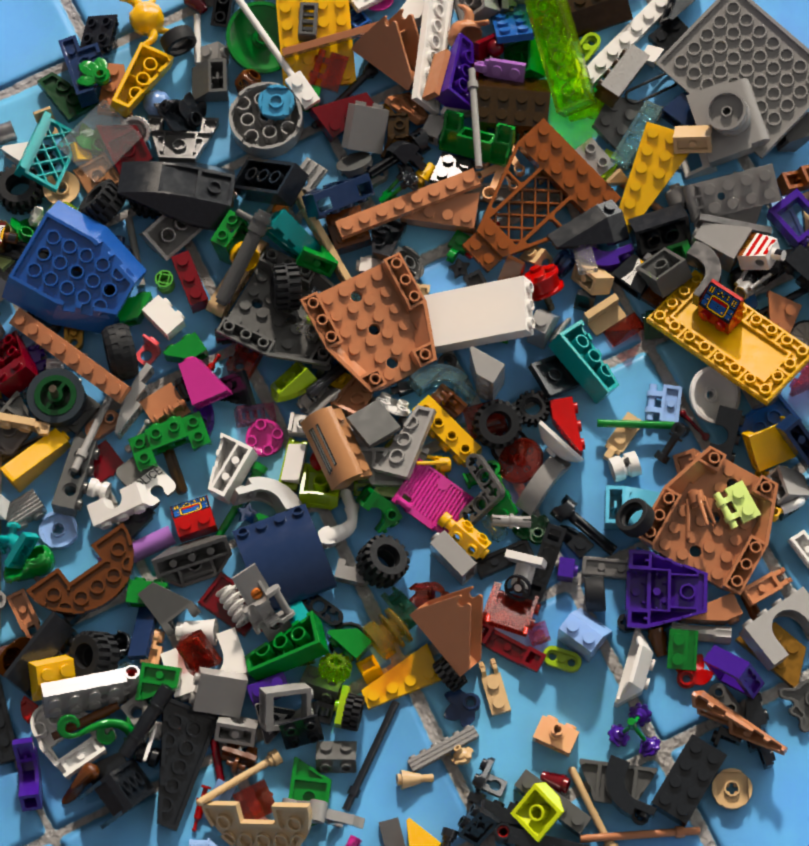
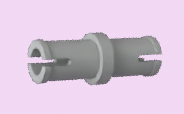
[491,513,531,529]

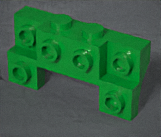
[439,109,516,167]
[128,411,212,473]

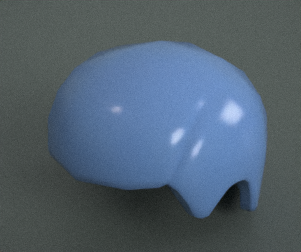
[143,89,170,116]

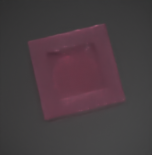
[526,620,551,646]

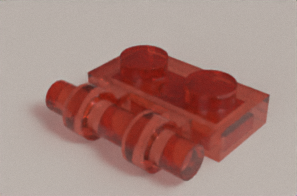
[309,49,349,93]

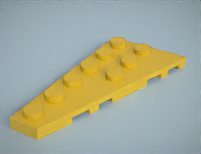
[619,122,690,234]

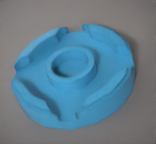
[258,84,295,121]

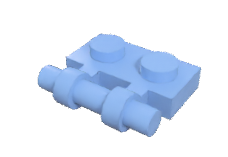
[644,383,683,423]

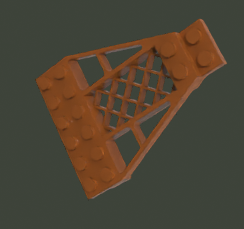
[462,118,621,273]

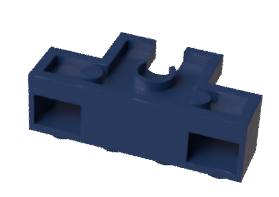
[58,35,112,108]
[302,173,375,220]

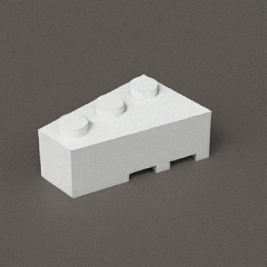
[208,433,258,505]

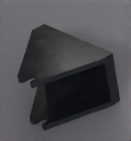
[79,757,156,829]

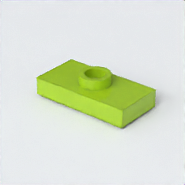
[334,685,351,729]

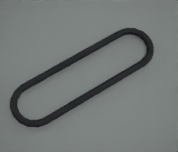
[625,73,677,105]

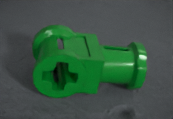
[462,460,501,490]

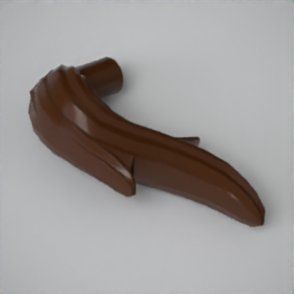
[62,763,100,804]

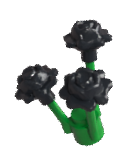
[379,163,434,203]

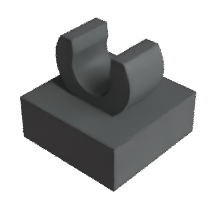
[497,0,517,14]

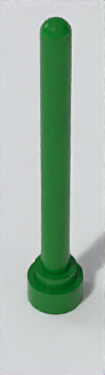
[215,461,268,535]

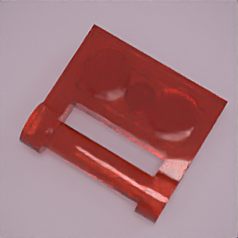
[463,399,508,440]

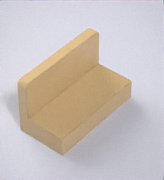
[673,125,713,154]
[583,293,626,337]

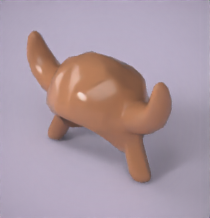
[447,4,490,64]

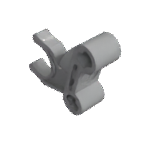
[282,798,365,829]

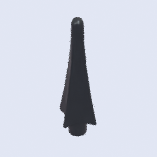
[390,379,442,398]

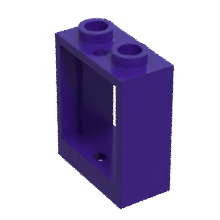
[766,189,809,248]
[703,645,765,699]

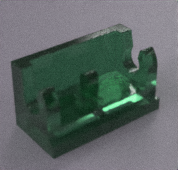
[381,587,417,630]

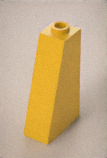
[0,428,71,492]

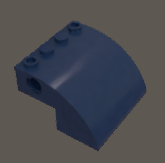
[232,504,337,611]

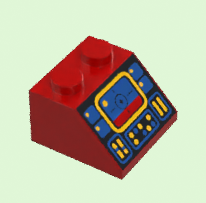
[698,279,744,335]
[170,495,218,543]

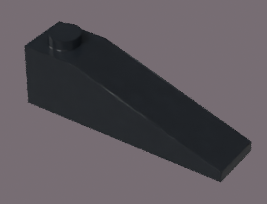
[546,199,629,250]

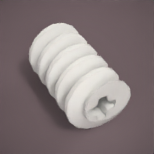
[215,585,249,628]

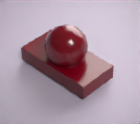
[474,33,504,61]

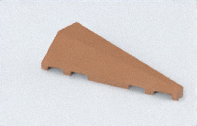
[691,690,788,755]

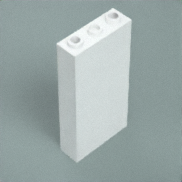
[423,275,535,354]

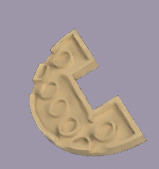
[201,801,312,846]

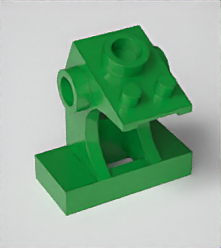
[356,484,403,533]

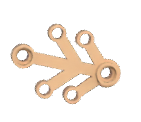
[476,144,525,203]

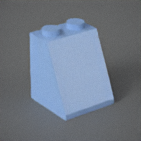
[557,608,612,662]

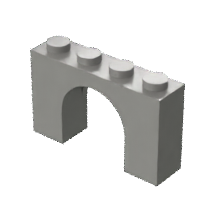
[739,587,809,672]

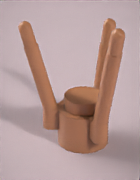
[685,490,716,539]

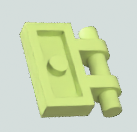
[713,480,761,530]

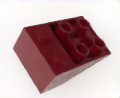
[0,330,38,399]

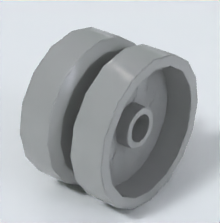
[706,90,751,137]

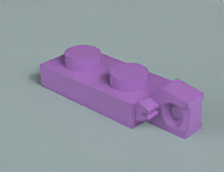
[474,57,526,83]

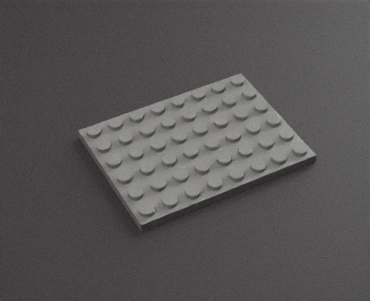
[655,0,809,159]

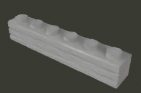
[407,725,479,772]

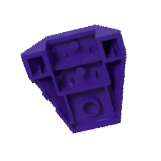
[625,549,708,629]

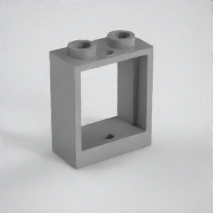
[259,682,314,732]

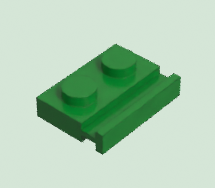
[666,628,698,671]

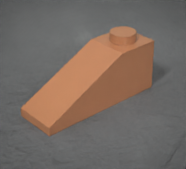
[678,593,743,626]

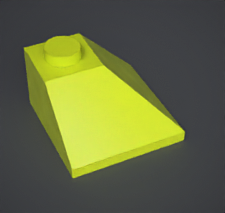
[510,782,564,842]

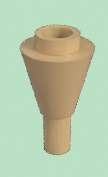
[396,770,434,790]

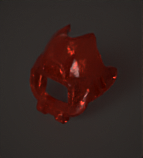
[409,582,449,608]

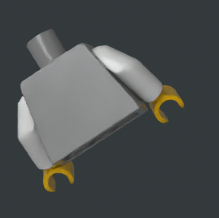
[755,465,809,522]

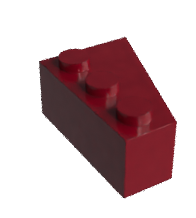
[309,92,374,143]

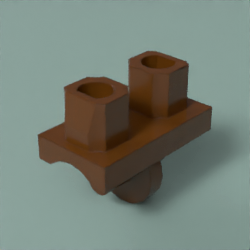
[430,383,468,420]
[221,743,258,774]

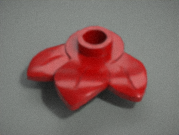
[676,654,713,689]

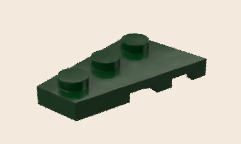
[37,72,99,123]

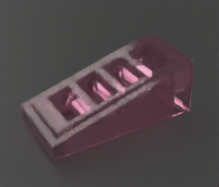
[234,402,277,428]

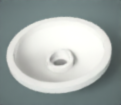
[689,366,741,423]
[538,420,584,463]

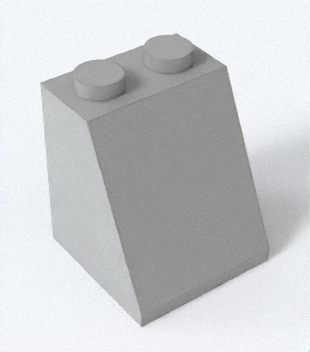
[690,222,752,273]

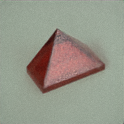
[603,312,643,347]

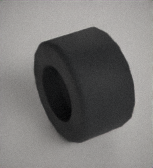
[584,576,606,612]

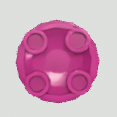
[246,419,284,457]

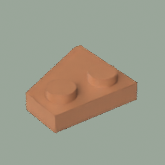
[766,290,802,334]

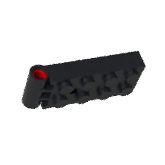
[495,823,589,846]

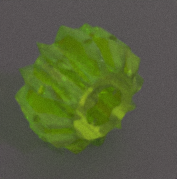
[318,651,352,685]

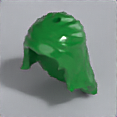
[3,545,55,584]

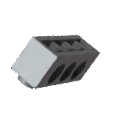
[51,436,100,517]

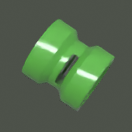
[155,270,175,294]

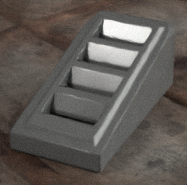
[298,2,319,42]

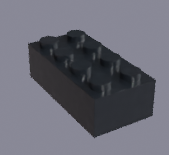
[233,157,309,207]
[650,734,727,828]

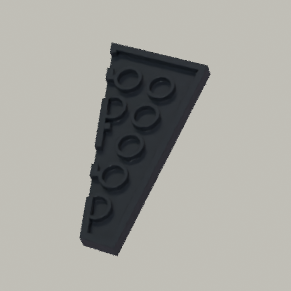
[157,698,219,831]

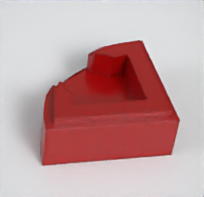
[21,695,39,724]

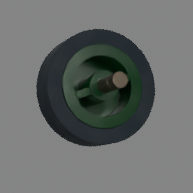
[27,368,86,428]

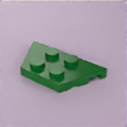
[288,757,332,826]

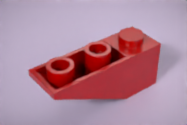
[549,396,585,456]

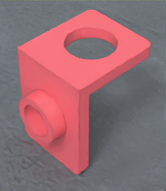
[136,334,161,366]

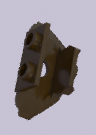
[381,103,409,159]

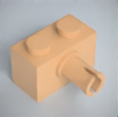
[532,715,579,757]

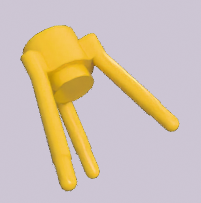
[416,455,451,476]

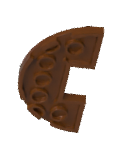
[26,523,134,615]

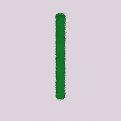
[597,419,675,429]

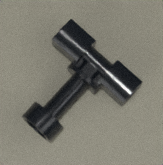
[654,422,690,465]

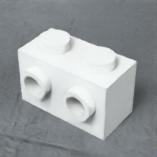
[142,295,186,341]

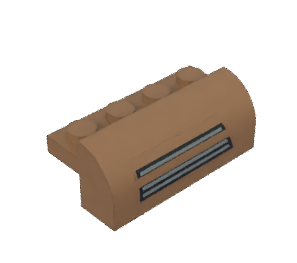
[300,406,373,491]

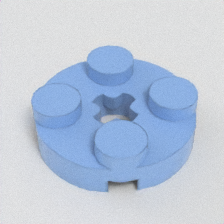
[39,511,78,550]

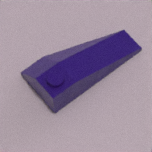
[435,32,474,110]

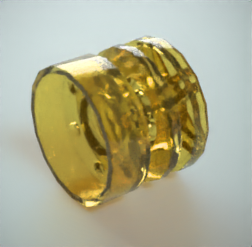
[361,607,413,661]

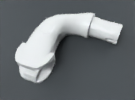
[318,488,359,549]

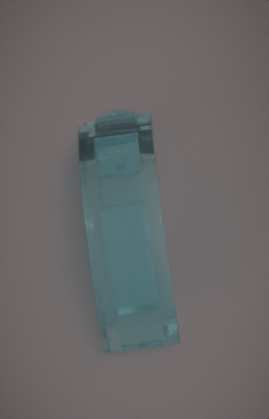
[407,364,476,406]

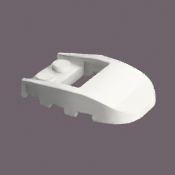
[30,705,108,780]

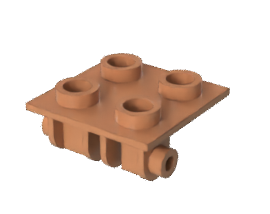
[139,382,191,424]

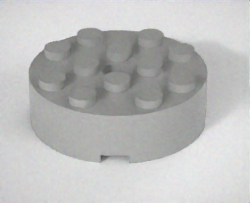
[229,82,304,158]

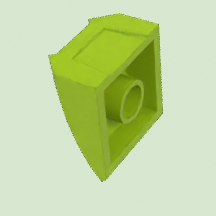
[270,362,318,403]
[299,463,340,510]

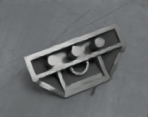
[151,535,232,588]

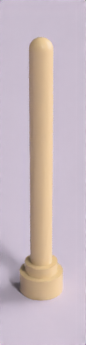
[196,749,283,806]
[568,766,619,846]

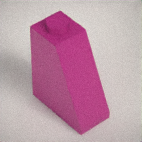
[178,356,233,409]

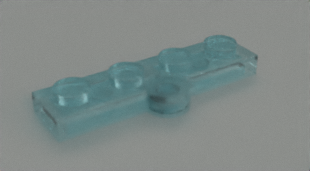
[610,100,663,169]

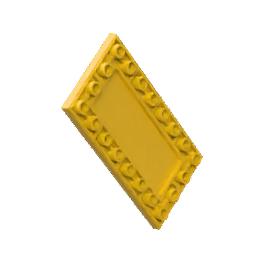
[646,270,809,406]

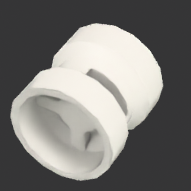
[87,478,112,499]

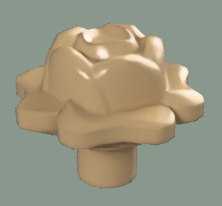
[451,745,474,765]

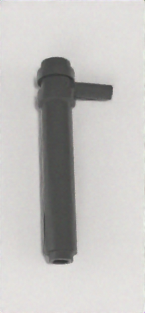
[216,209,272,306]

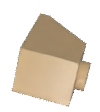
[571,262,614,295]

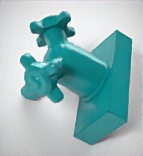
[0,522,40,569]

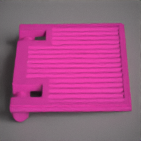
[391,458,474,533]

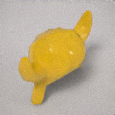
[119,0,170,46]

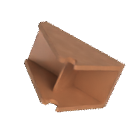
[351,9,419,91]
[410,586,483,677]

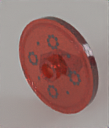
[498,438,543,484]

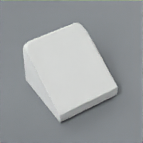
[644,45,664,69]

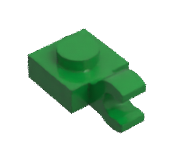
[446,230,471,264]

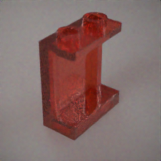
[482,581,541,637]

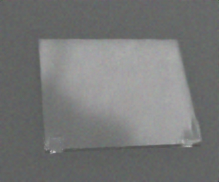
[56,99,142,183]

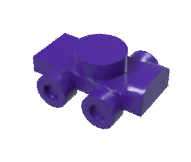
[28,345,46,372]

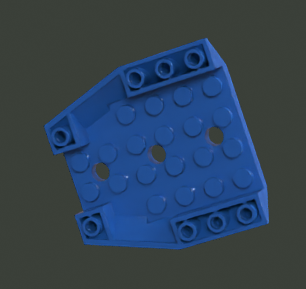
[2,200,147,334]

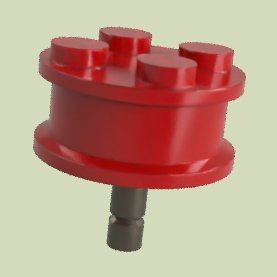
[522,264,564,311]

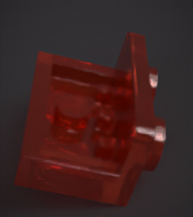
[176,629,222,674]

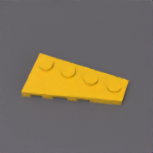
[361,643,442,710]

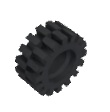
[515,390,550,427]
[432,656,468,692]
[341,693,365,732]

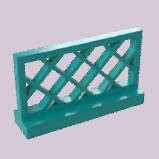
[14,110,80,192]

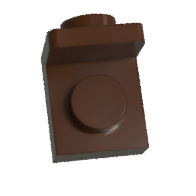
[640,286,669,309]

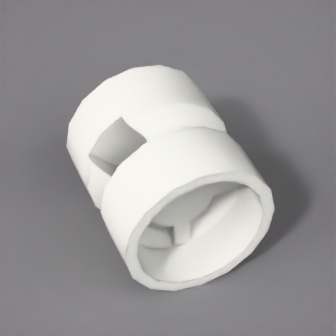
[608,451,642,483]

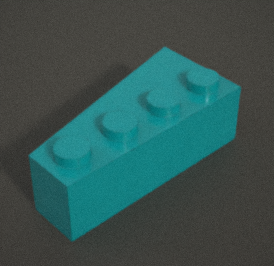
[548,319,619,404]

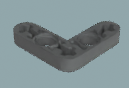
[459,453,505,525]

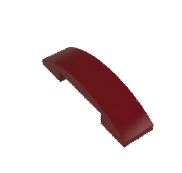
[482,621,547,673]

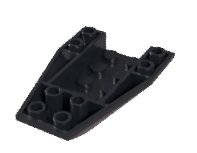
[117,161,235,231]

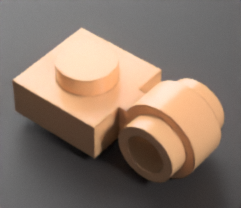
[139,628,165,665]

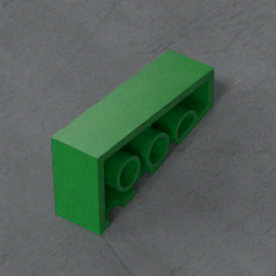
[245,610,329,681]

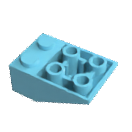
[604,485,661,530]

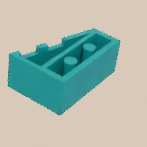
[265,209,320,259]

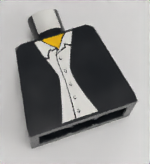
[612,252,652,300]

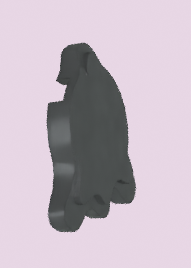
[778,679,809,733]

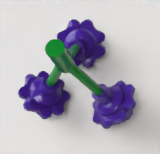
[607,703,661,757]

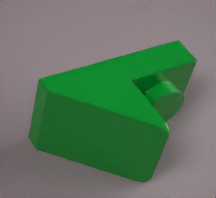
[296,245,338,277]

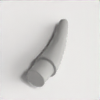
[549,318,571,343]

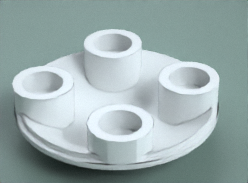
[375,392,411,416]

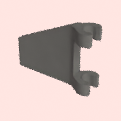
[138,582,201,637]

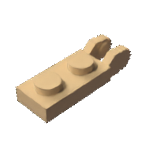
[478,658,511,717]

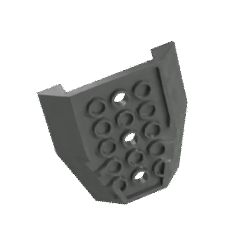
[216,246,335,367]

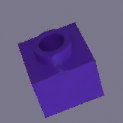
[557,557,578,583]

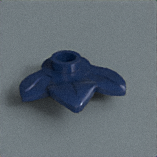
[444,689,481,727]

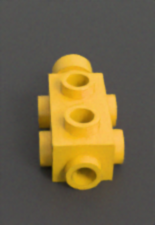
[437,511,492,560]

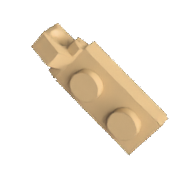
[0,412,50,436]
[603,412,642,461]

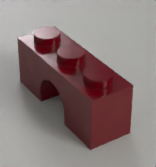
[171,250,209,313]

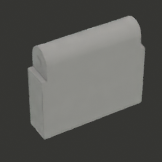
[686,78,770,168]

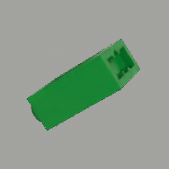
[210,210,249,265]

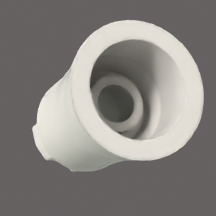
[175,618,219,646]

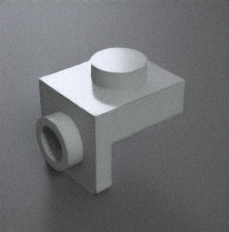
[200,41,230,64]

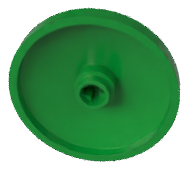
[225,1,282,74]

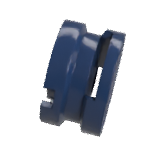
[551,249,577,278]

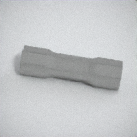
[671,622,732,645]

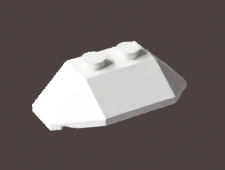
[613,628,655,708]

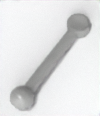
[125,419,151,453]

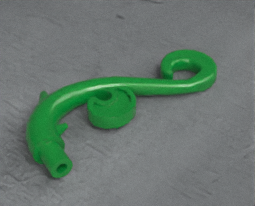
[57,714,136,759]

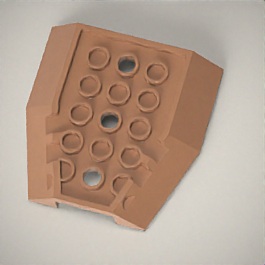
[300,252,437,393]
[637,446,779,595]

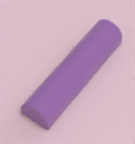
[97,526,176,563]

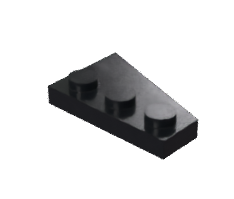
[371,220,407,261]

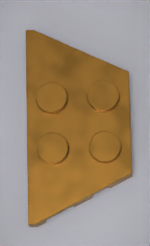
[735,622,806,688]

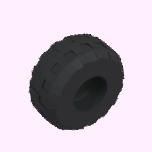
[102,323,139,381]

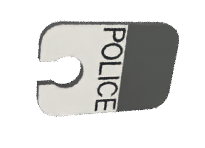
[116,456,176,508]

